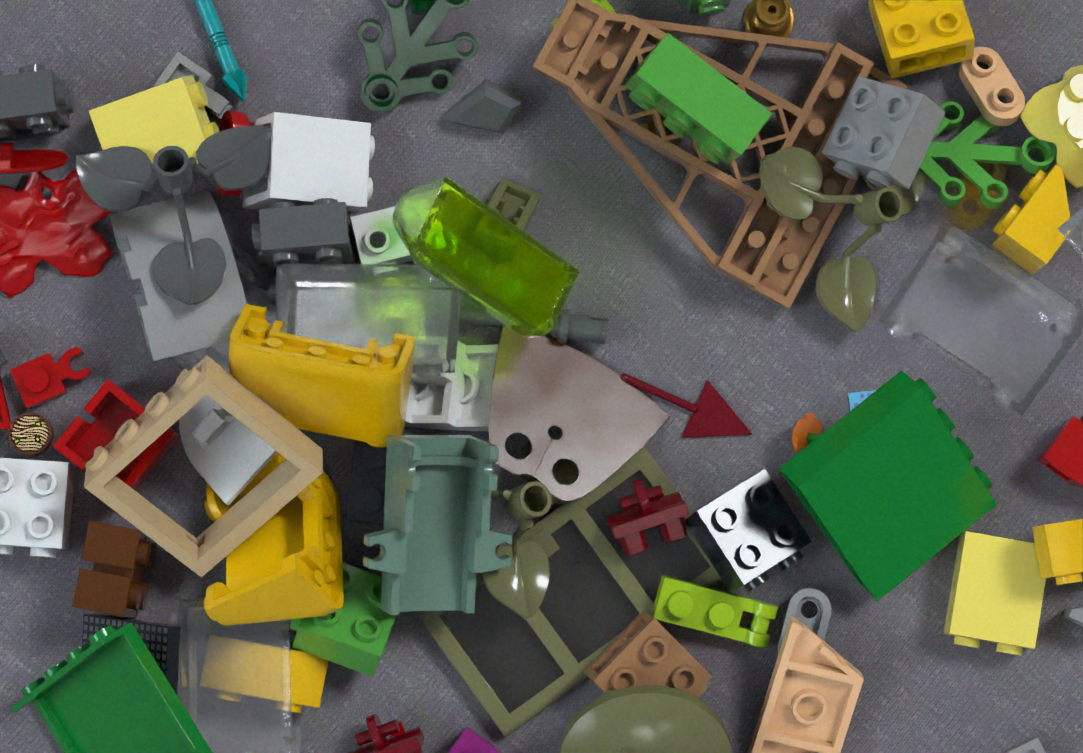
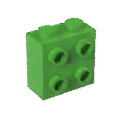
[289,562,397,677]

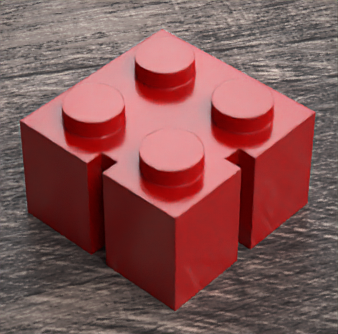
[53,379,181,491]

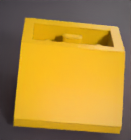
[992,165,1072,275]

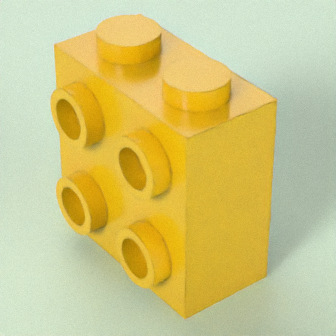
[868,0,975,79]

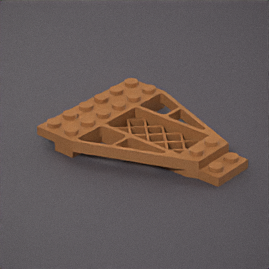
[531,0,907,310]

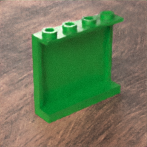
[11,622,213,753]

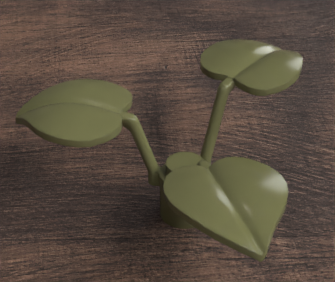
[760,147,926,332]
[483,434,579,618]

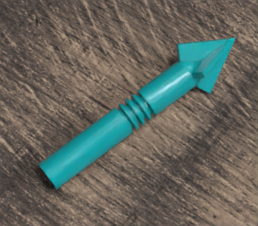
[194,0,247,103]

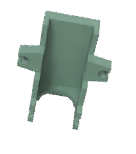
[363,435,513,615]

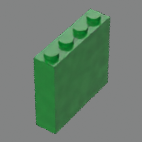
[779,370,997,601]

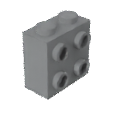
[822,76,945,189]

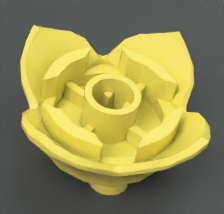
[1020,65,1083,188]

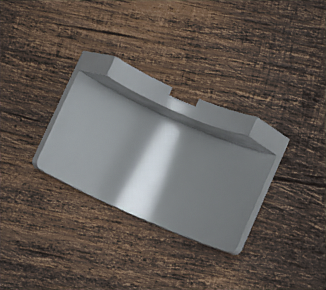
[109,191,247,361]

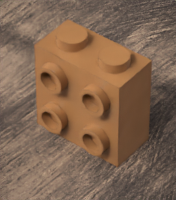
[583,610,712,699]

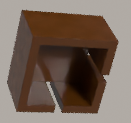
[72,521,157,618]

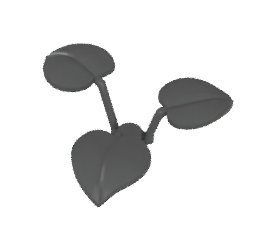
[75,125,272,305]

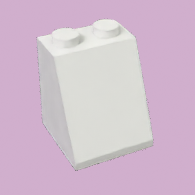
[242,112,375,213]

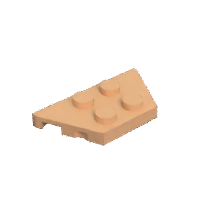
[748,616,864,753]

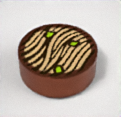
[9,412,54,456]

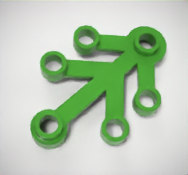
[918,101,1056,209]

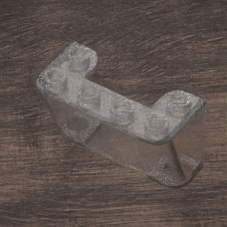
[171,599,301,753]

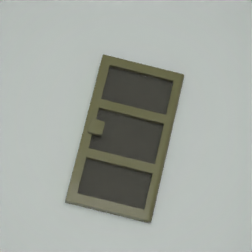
[415,446,722,738]

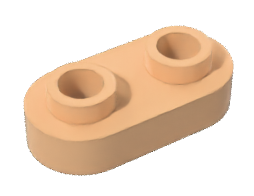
[959,47,1025,126]

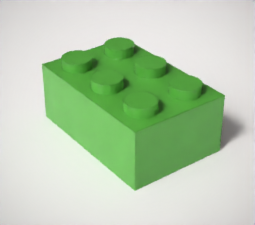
[625,33,772,165]

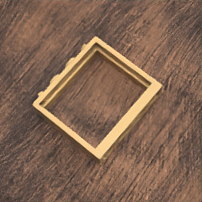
[84,355,323,578]

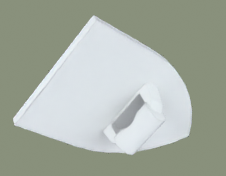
[179,395,278,505]

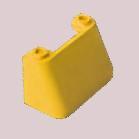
[229,304,417,448]
[204,453,344,626]

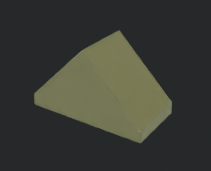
[476,178,541,255]

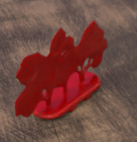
[0,142,112,299]

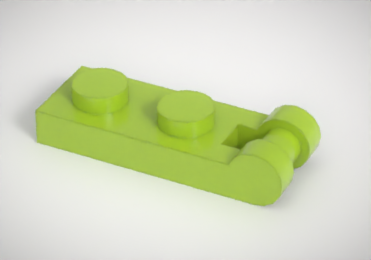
[651,575,778,648]

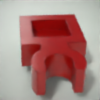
[10,347,93,410]

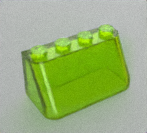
[393,177,580,338]

